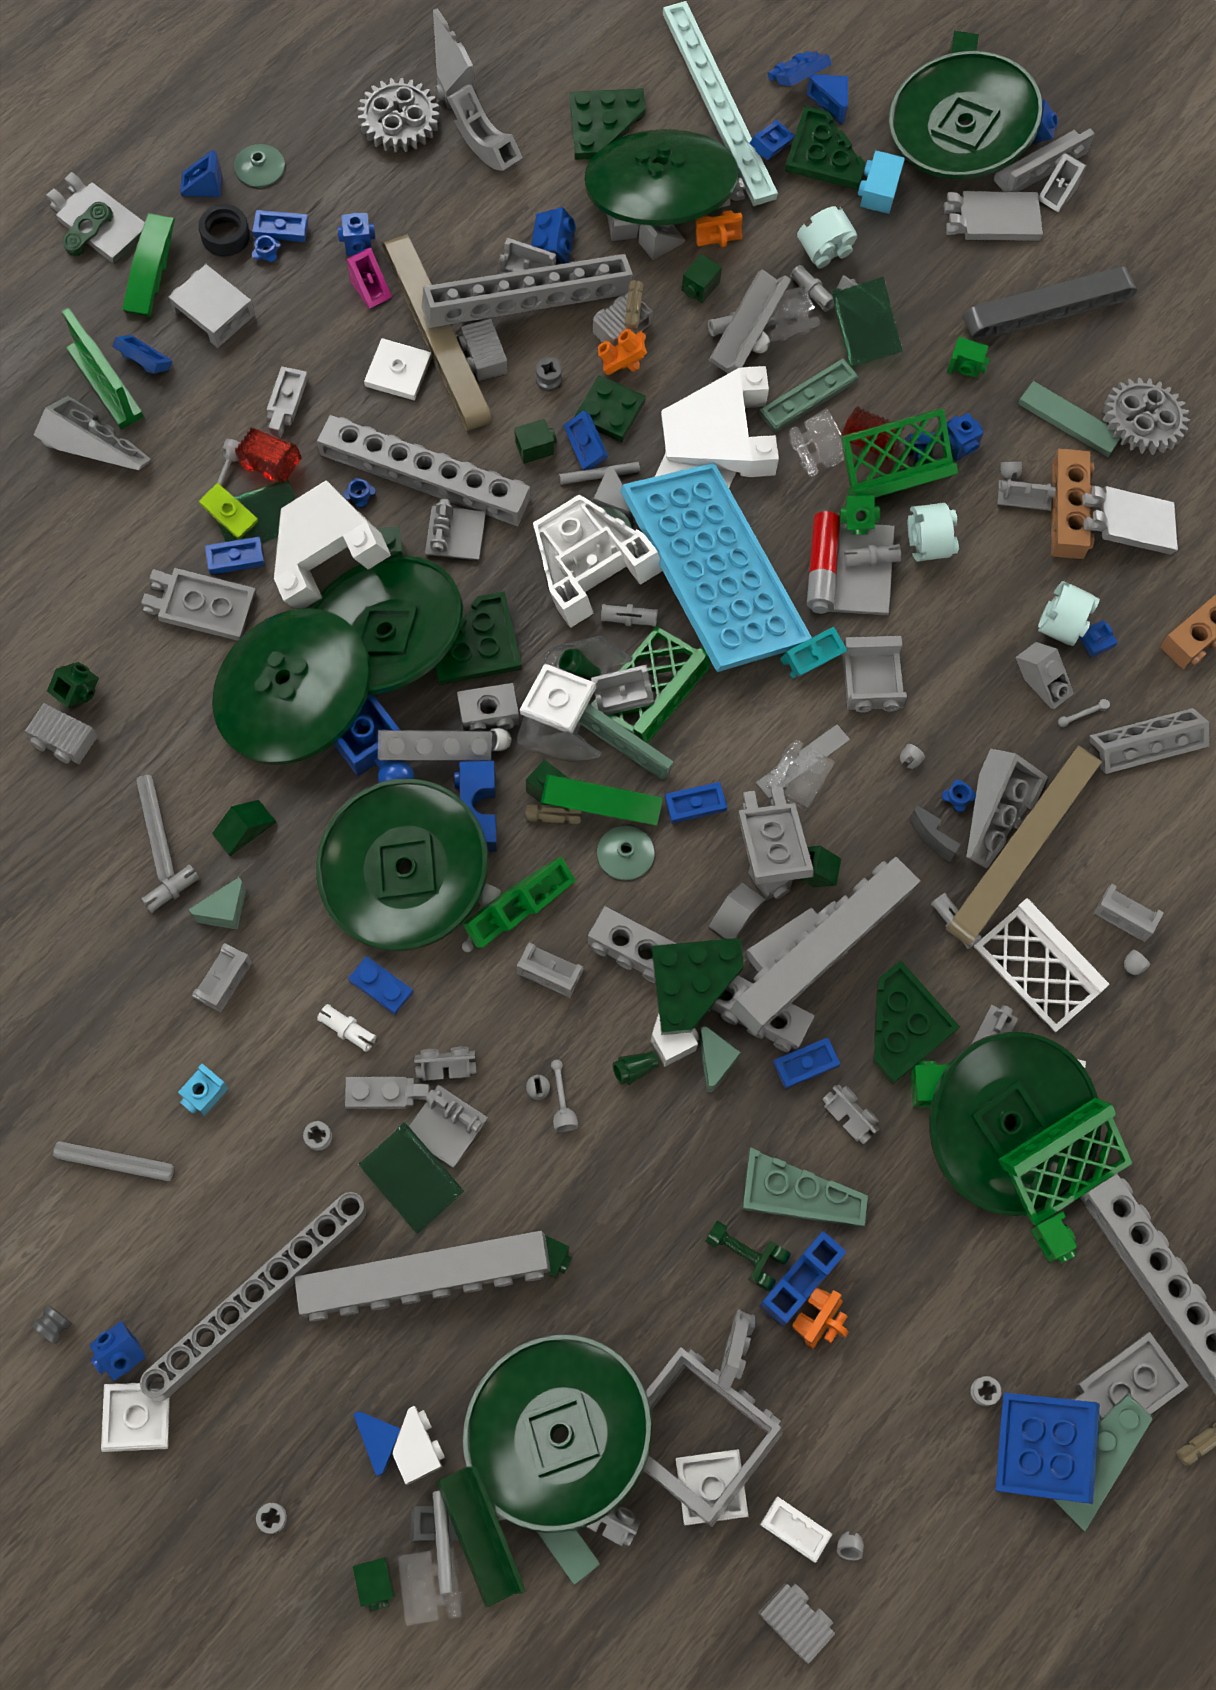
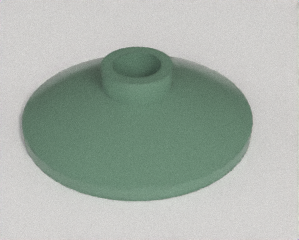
[234,144,285,188]
[597,826,654,881]

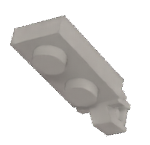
[267,366,308,439]
[345,1077,430,1109]
[717,1309,755,1390]

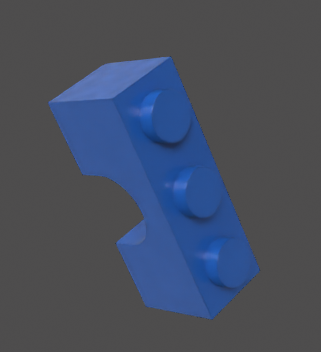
[454,761,497,852]
[759,1231,846,1327]

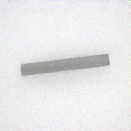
[559,462,640,485]
[433,1491,453,1595]

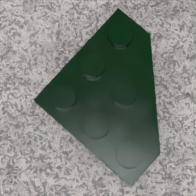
[569,88,646,160]
[785,106,865,190]
[435,591,521,685]
[651,938,744,1035]
[873,960,960,1084]

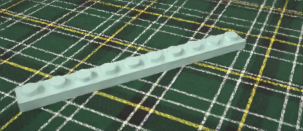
[663,1,778,206]

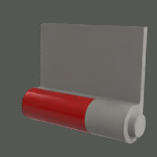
[807,511,894,615]

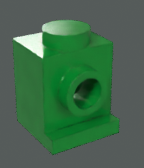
[946,337,990,378]
[1030,1212,1077,1264]

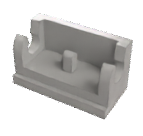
[498,238,556,274]
[591,665,654,715]
[1093,883,1164,942]
[517,942,584,998]
[192,943,252,1013]

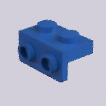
[531,207,576,264]

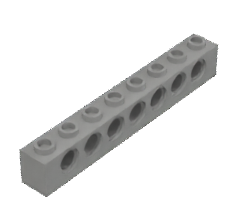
[421,254,633,328]
[317,415,530,526]
[587,906,815,1053]
[1080,1174,1216,1396]

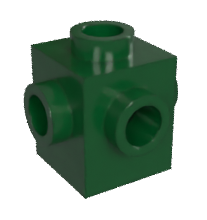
[47,662,99,708]

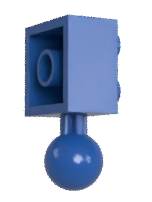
[333,695,414,783]

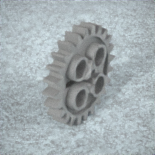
[358,78,440,152]
[1102,378,1190,455]

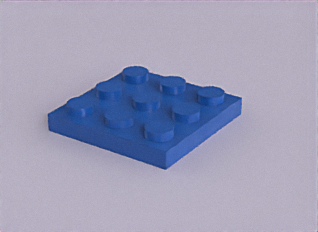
[995,1393,1100,1504]

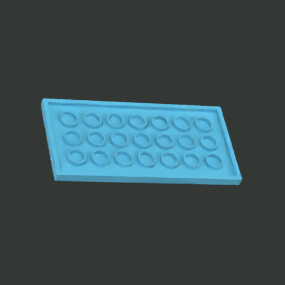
[620,463,812,672]

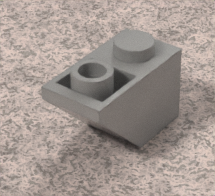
[1016,642,1074,709]

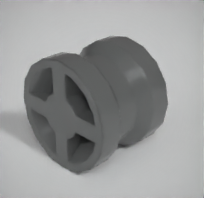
[536,357,562,392]
[31,1304,72,1344]

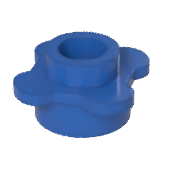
[252,235,280,262]
[343,478,376,508]
[942,780,976,812]

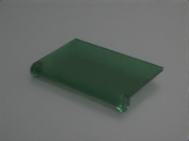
[831,276,903,367]
[217,478,296,543]
[358,1122,464,1234]

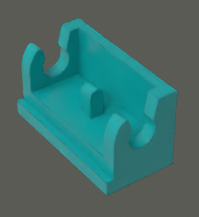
[780,627,848,678]

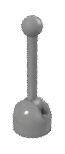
[217,439,246,486]
[462,883,501,952]
[551,1059,579,1132]

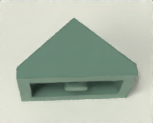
[189,877,246,929]
[699,1027,741,1093]

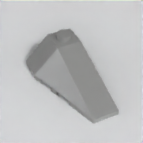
[433,8,474,109]
[34,396,151,471]
[966,748,1048,868]

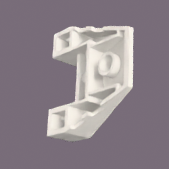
[661,366,779,477]
[274,481,391,609]
[533,495,662,628]

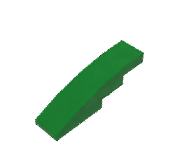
[122,213,175,317]
[541,774,663,825]
[462,857,576,948]

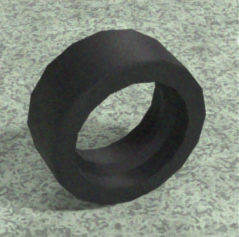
[199,204,250,257]

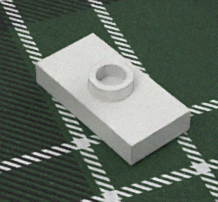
[760,1496,832,1563]

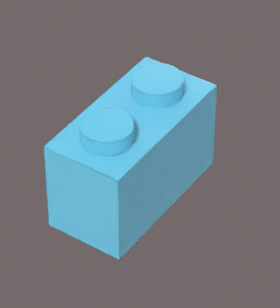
[858,150,905,214]

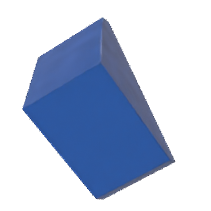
[807,74,848,124]
[180,150,222,197]
[353,1411,401,1477]

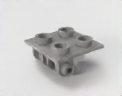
[425,499,486,561]
[403,1085,488,1168]

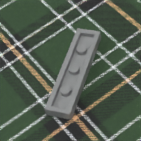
[378,730,492,760]

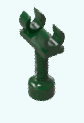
[705,1220,791,1292]

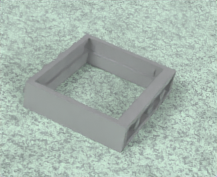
[644,1347,783,1527]

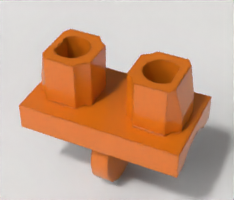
[696,210,743,248]
[598,329,647,375]
[793,1288,849,1350]

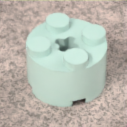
[797,206,858,269]
[908,503,959,562]
[1038,581,1100,646]

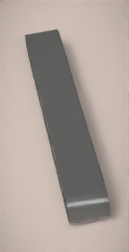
[963,267,1137,341]

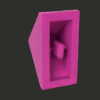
[347,248,392,308]

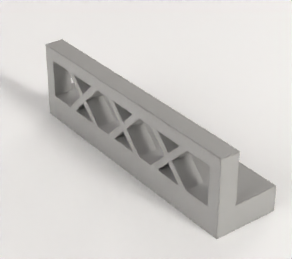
[994,128,1095,192]
[709,269,791,374]
[1090,708,1209,774]

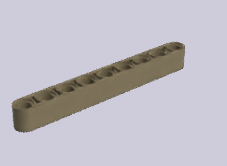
[382,234,492,432]
[945,745,1102,947]

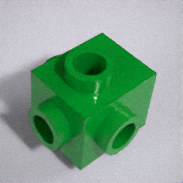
[840,494,880,535]

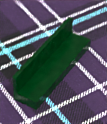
[436,1465,526,1607]

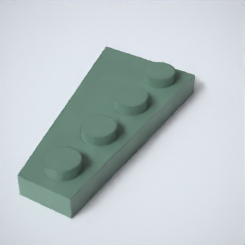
[742,1147,868,1228]
[1054,1393,1153,1531]

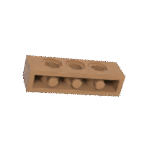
[1051,449,1094,559]
[1160,594,1216,670]

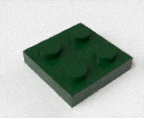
[575,375,646,442]

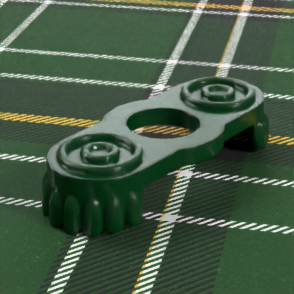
[63,202,113,256]

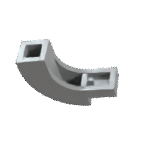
[447,85,523,171]

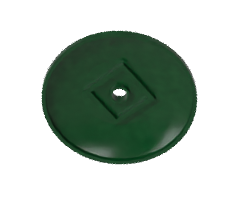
[889,51,1042,179]
[585,129,738,226]
[311,556,463,695]
[212,608,371,765]
[316,779,488,951]
[929,1032,1101,1216]
[463,1335,653,1533]

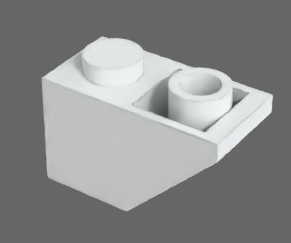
[651,1013,699,1067]
[392,1406,445,1485]

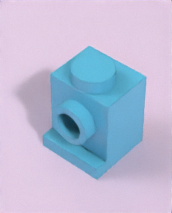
[178,1064,229,1116]

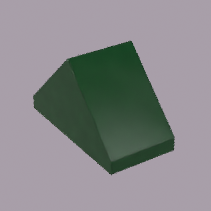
[212,800,277,856]

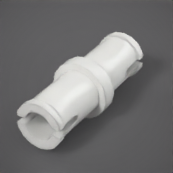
[317,1004,377,1052]

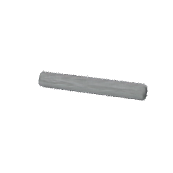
[136,775,174,882]
[53,1141,174,1181]

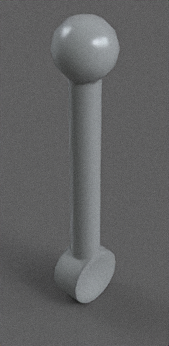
[1058,699,1110,727]

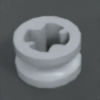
[303,1121,332,1151]
[970,1376,1001,1406]
[256,1503,287,1533]

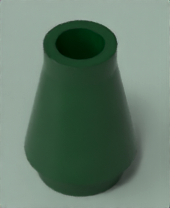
[559,649,601,681]
[612,1051,659,1085]

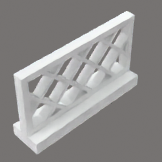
[974,898,1110,1033]

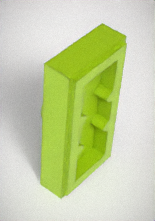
[199,483,258,540]

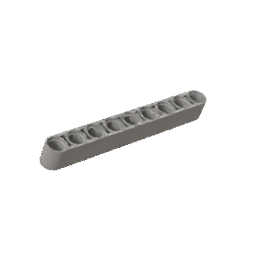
[140,1192,366,1402]

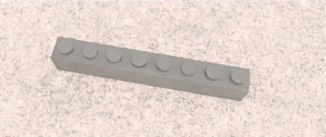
[730,857,921,1036]
[295,1231,551,1322]

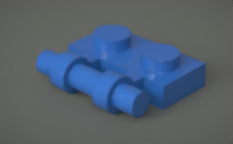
[767,51,832,86]

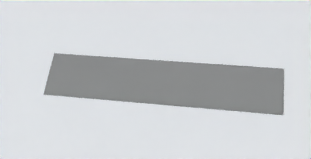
[756,725,850,798]

